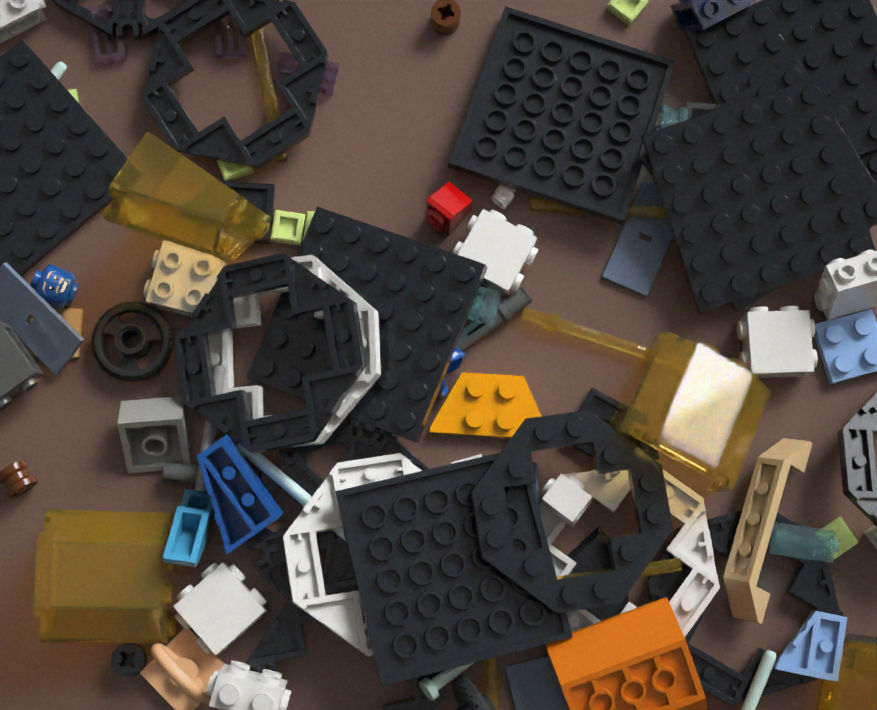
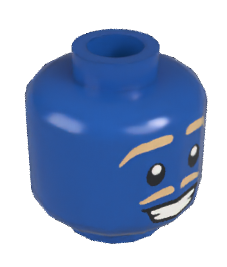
[30,265,79,310]

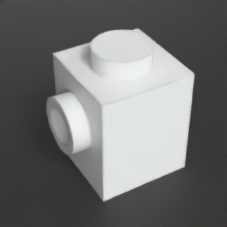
[541,474,592,527]

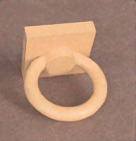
[140,628,225,710]

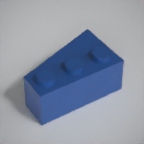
[197,435,283,555]

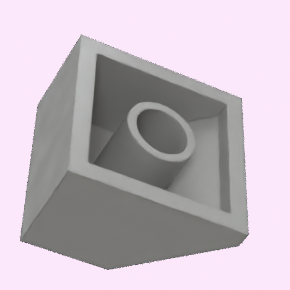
[117,396,191,474]

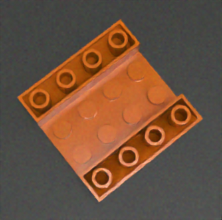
[545,597,708,710]

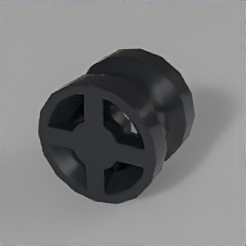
[111,643,148,676]

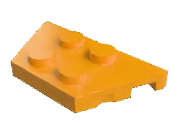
[429,372,541,438]

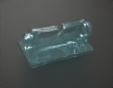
[769,522,840,563]

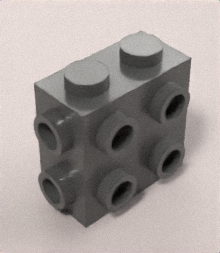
[0,321,44,411]

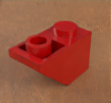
[425,182,473,236]

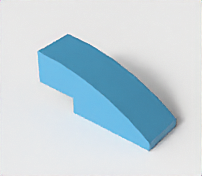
[162,489,215,567]

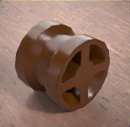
[431,0,461,35]
[0,460,38,499]

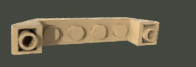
[723,438,813,624]

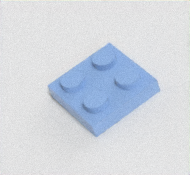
[814,309,877,385]

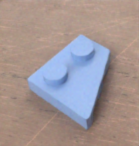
[773,611,848,682]

